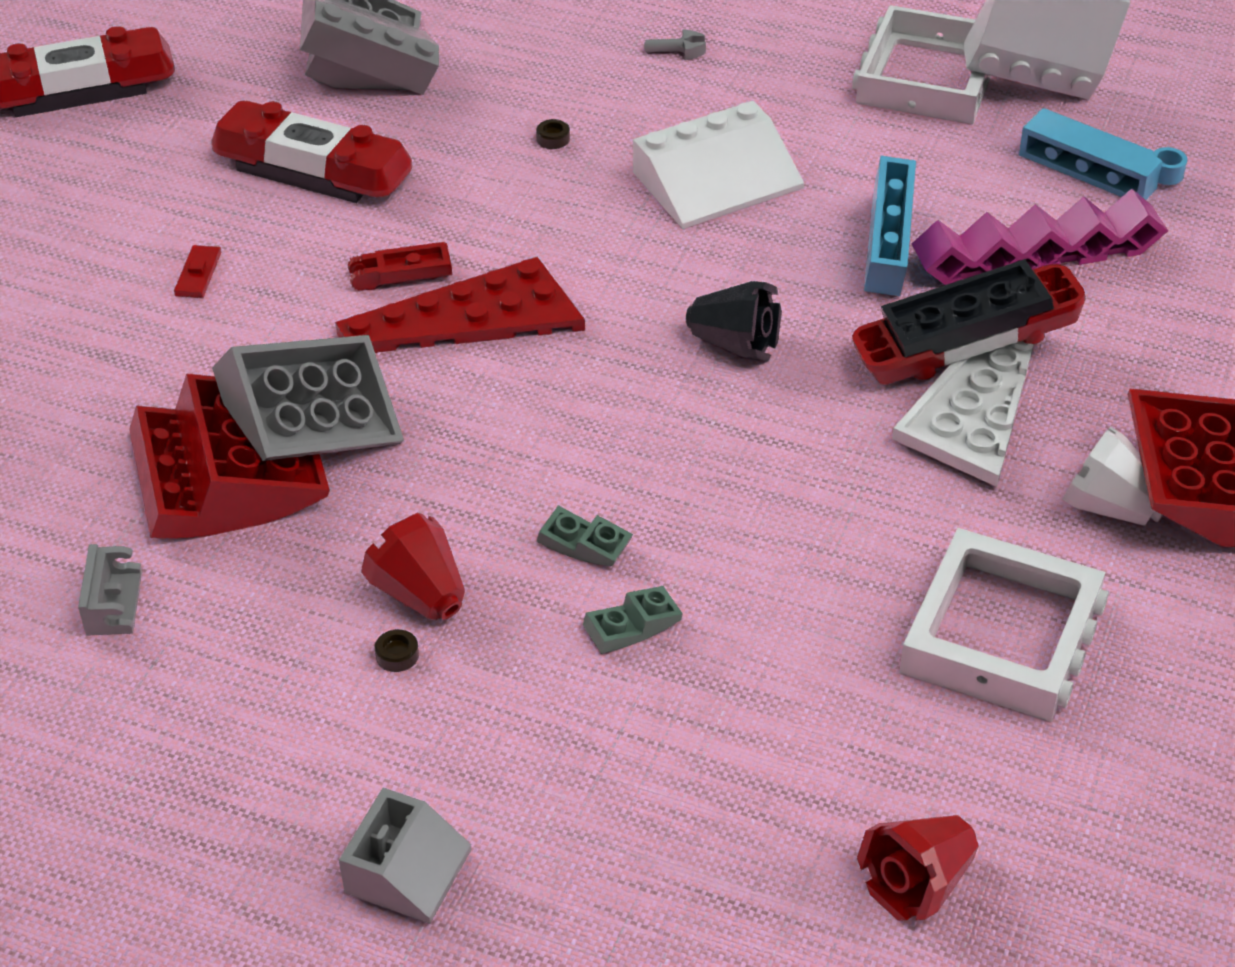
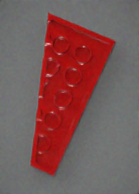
[335,256,585,353]

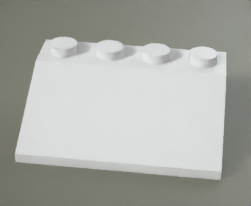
[963,0,1130,100]
[633,101,804,229]

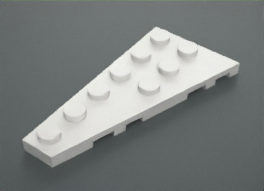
[892,341,1034,487]

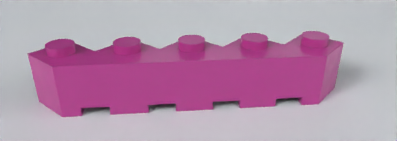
[911,189,1169,285]

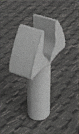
[644,29,706,60]

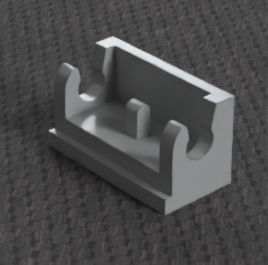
[78,544,142,636]

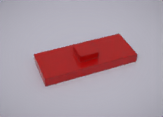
[174,245,222,298]

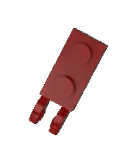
[348,242,453,291]

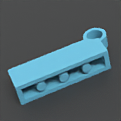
[1019,108,1188,200]
[864,156,916,296]

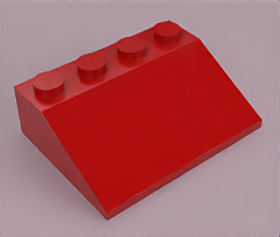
[1127,388,1235,547]

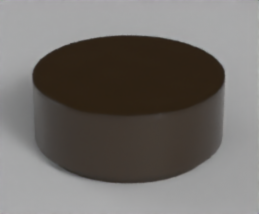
[536,119,570,149]
[375,629,419,672]

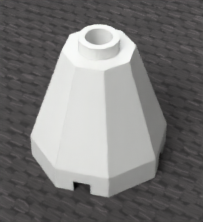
[1062,427,1162,526]

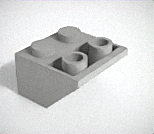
[339,787,472,924]

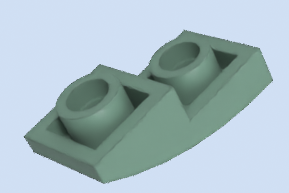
[536,505,633,566]
[583,586,683,654]

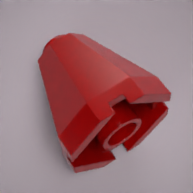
[361,512,465,620]
[857,815,979,921]

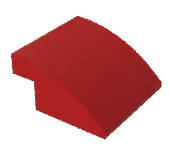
[129,373,330,538]

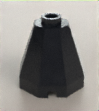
[686,281,782,361]

